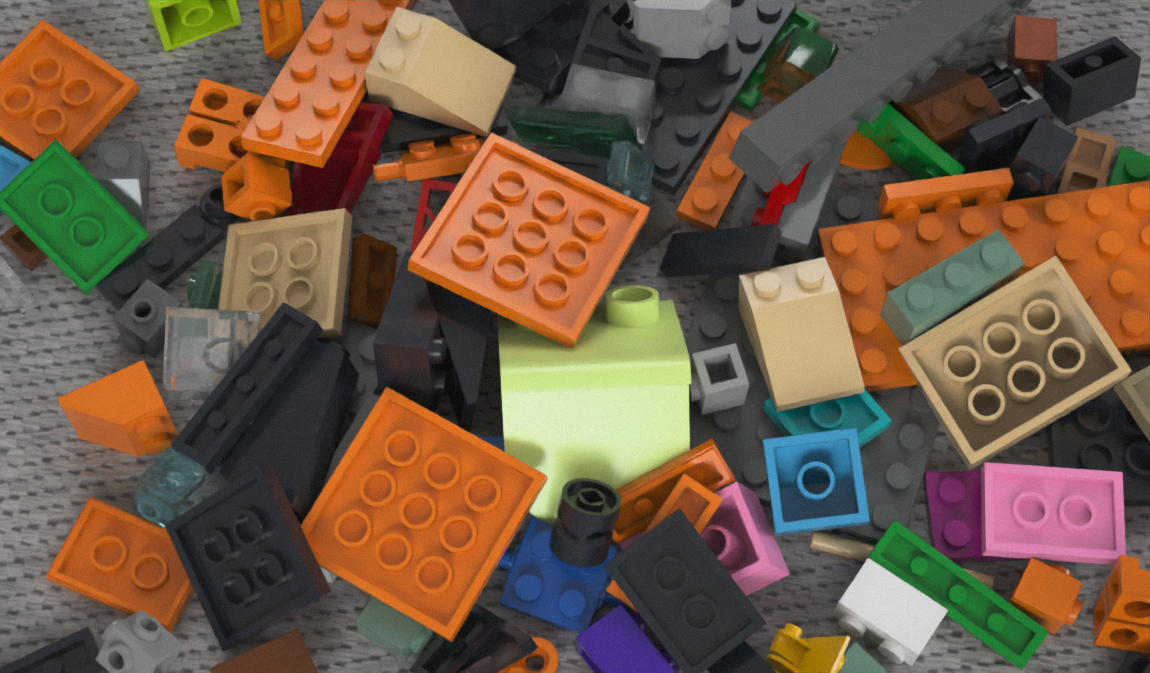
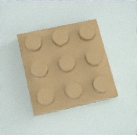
[214,208,353,349]

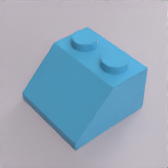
[763,428,870,536]

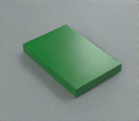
[0,139,150,295]

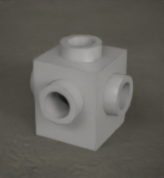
[96,610,184,673]

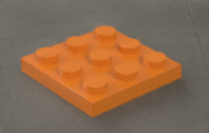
[0,19,139,162]

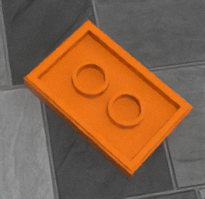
[45,496,194,634]

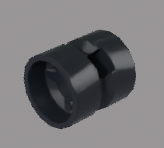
[549,478,622,568]

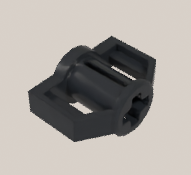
[966,55,1042,116]

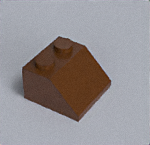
[888,66,1003,153]

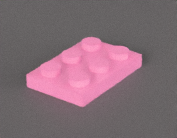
[981,462,1126,565]

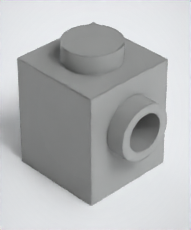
[689,343,749,415]

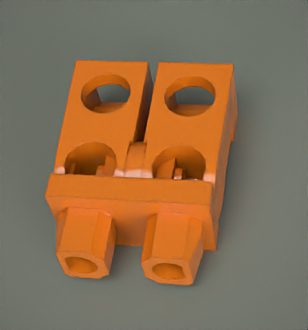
[174,78,290,173]
[1093,554,1150,654]

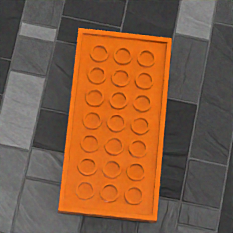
[816,180,1150,392]

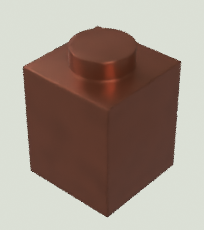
[1007,15,1057,84]

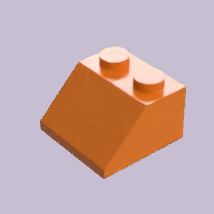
[57,360,179,457]

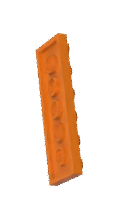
[241,0,418,168]

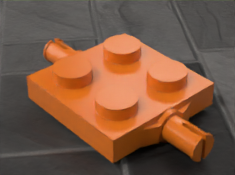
[373,133,518,182]

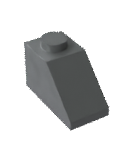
[96,141,150,240]

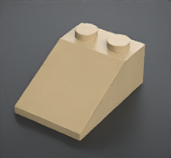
[365,7,516,137]
[738,257,865,412]

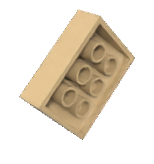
[898,256,1132,471]

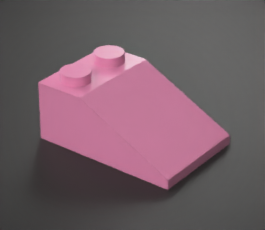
[619,482,790,595]

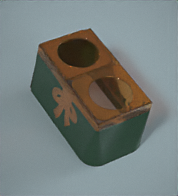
[756,27,839,103]

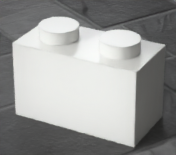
[833,558,948,667]

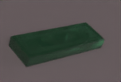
[507,105,638,154]

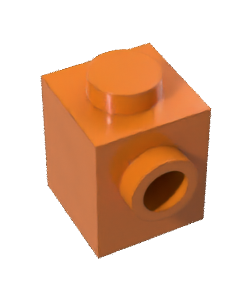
[221,153,292,221]
[1008,557,1084,635]

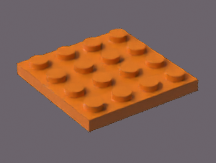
[407,133,650,348]
[301,387,548,642]

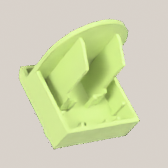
[497,285,691,525]

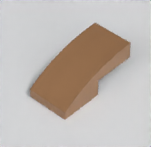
[1056,127,1117,194]

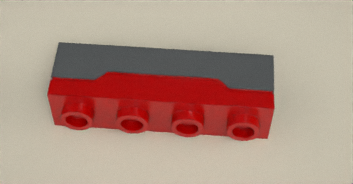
[750,140,848,264]

